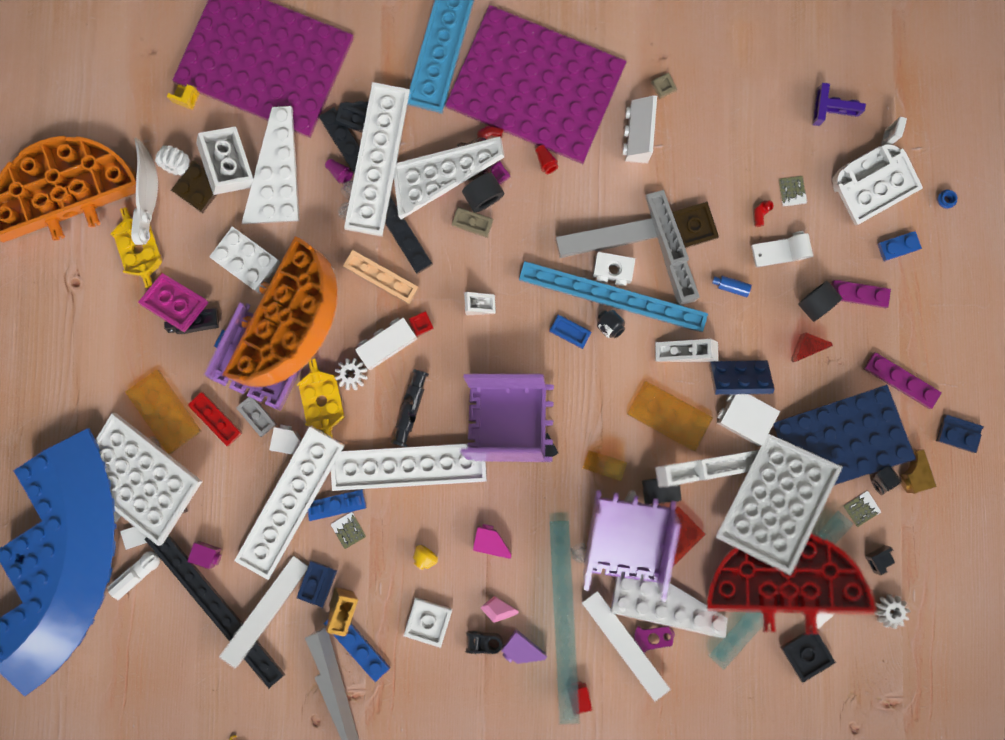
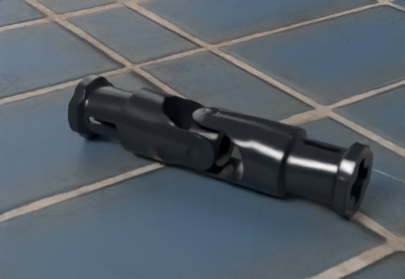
[391,369,429,447]

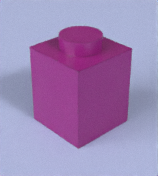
[187,541,222,569]

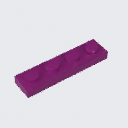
[864,352,942,409]

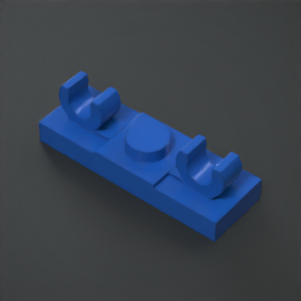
[307,489,367,521]

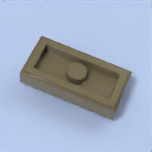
[451,207,494,238]

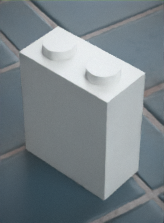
[717,394,780,446]

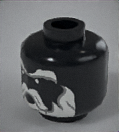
[597,310,625,339]

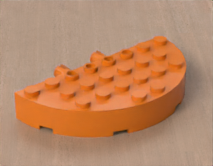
[0,136,137,243]
[222,236,337,387]

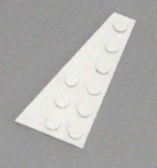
[242,106,299,224]
[394,137,504,219]
[610,571,728,638]

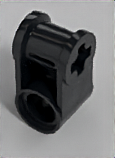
[871,465,903,495]
[465,631,503,654]

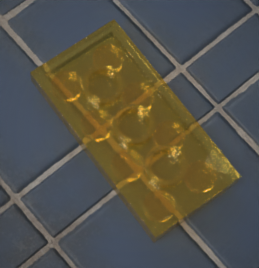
[125,369,202,454]
[627,381,713,451]

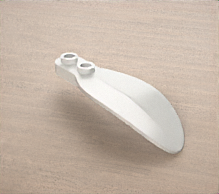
[131,138,158,245]

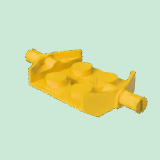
[110,207,162,288]
[297,359,345,438]

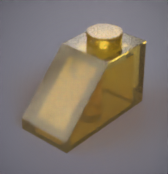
[583,450,627,481]

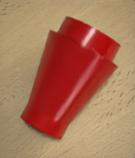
[535,145,559,174]

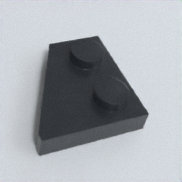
[334,101,369,133]

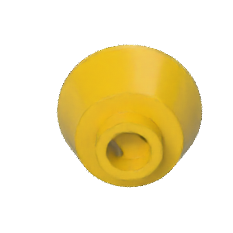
[413,545,438,570]

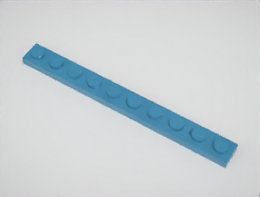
[519,261,708,332]

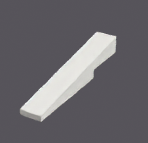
[656,450,759,487]
[219,556,308,668]
[582,591,671,701]

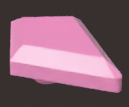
[481,596,519,622]

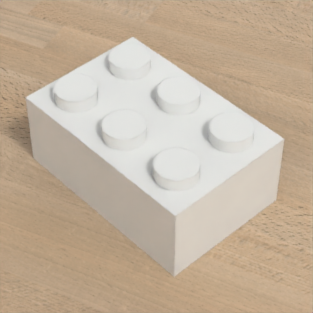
[196,127,253,195]
[209,227,281,294]

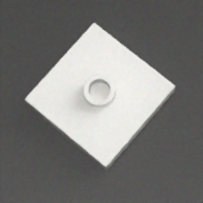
[404,597,453,648]

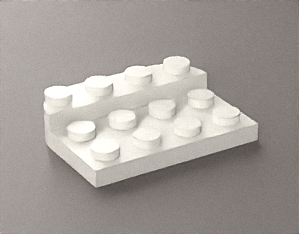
[832,144,923,225]

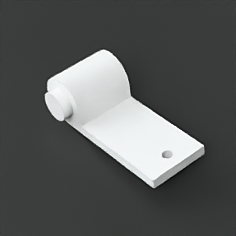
[751,231,813,267]

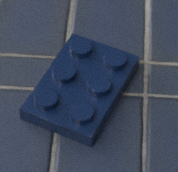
[709,360,775,395]

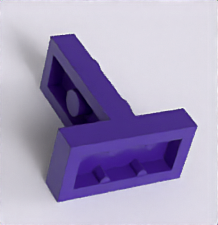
[812,83,866,126]

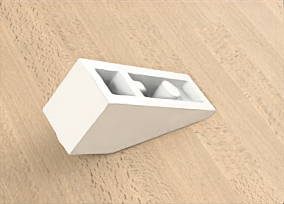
[656,339,718,362]

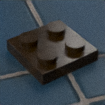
[171,160,217,214]
[672,201,719,249]

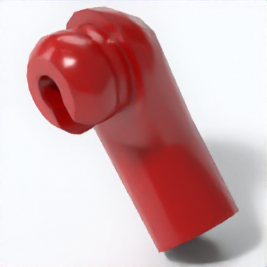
[477,126,504,142]
[754,200,774,227]

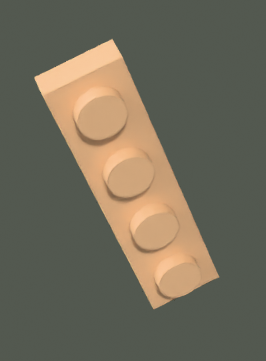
[343,250,419,304]

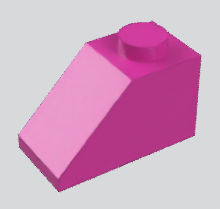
[473,524,512,559]

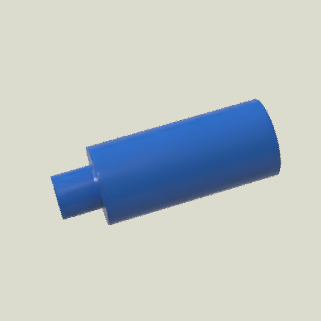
[712,275,752,298]

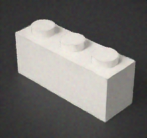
[355,318,417,370]

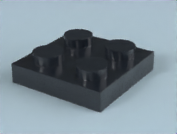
[780,628,836,683]

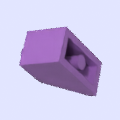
[502,629,547,664]

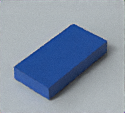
[549,314,592,349]

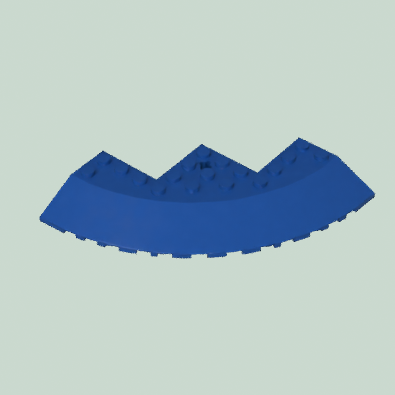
[0,428,116,696]

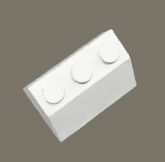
[623,95,657,163]

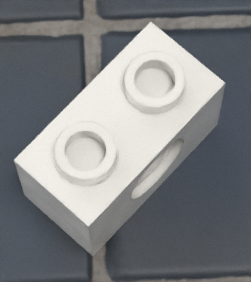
[592,252,636,286]

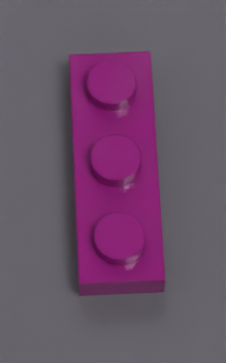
[831,280,891,309]

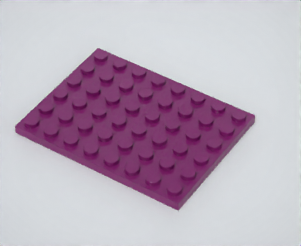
[172,0,354,138]
[446,5,627,164]

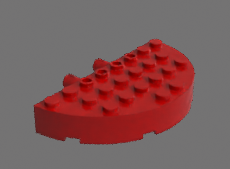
[707,534,876,634]

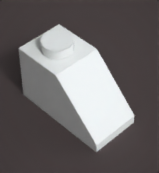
[269,424,302,455]

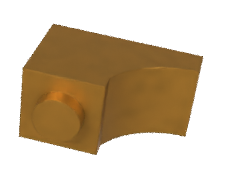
[901,449,937,494]
[326,587,358,637]

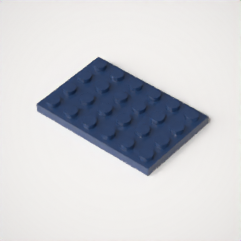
[773,384,916,485]

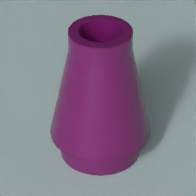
[325,158,353,185]

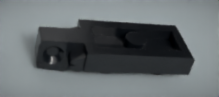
[164,308,219,334]

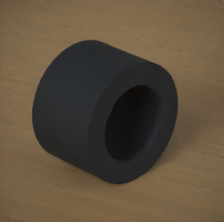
[462,173,505,212]
[798,281,843,322]
[642,478,682,504]

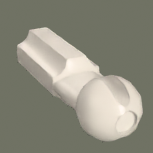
[107,551,160,600]

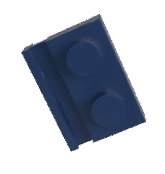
[936,415,984,453]
[296,561,338,608]

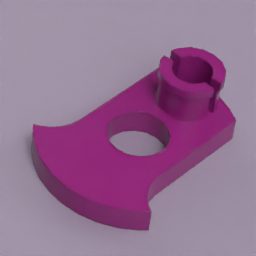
[634,626,675,654]

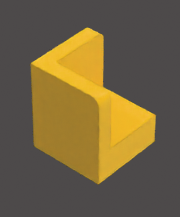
[166,84,200,110]

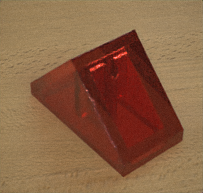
[791,332,833,363]

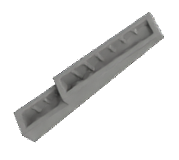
[645,190,700,306]
[555,219,657,258]
[305,627,359,740]

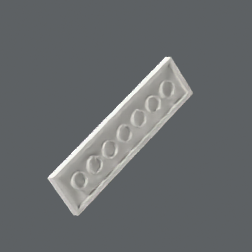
[344,82,410,237]
[234,426,345,580]
[331,444,487,491]

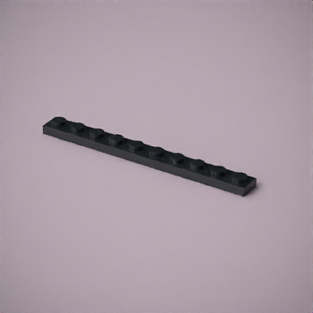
[318,107,433,274]
[144,535,285,689]

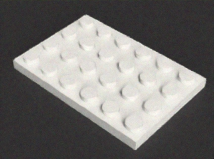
[96,413,202,546]
[716,434,842,575]

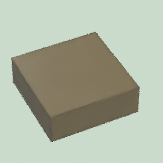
[651,73,677,99]

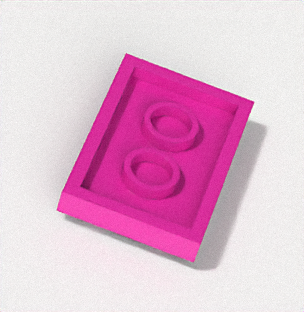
[138,273,208,333]

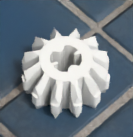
[155,145,190,175]
[335,358,368,390]
[875,594,910,629]

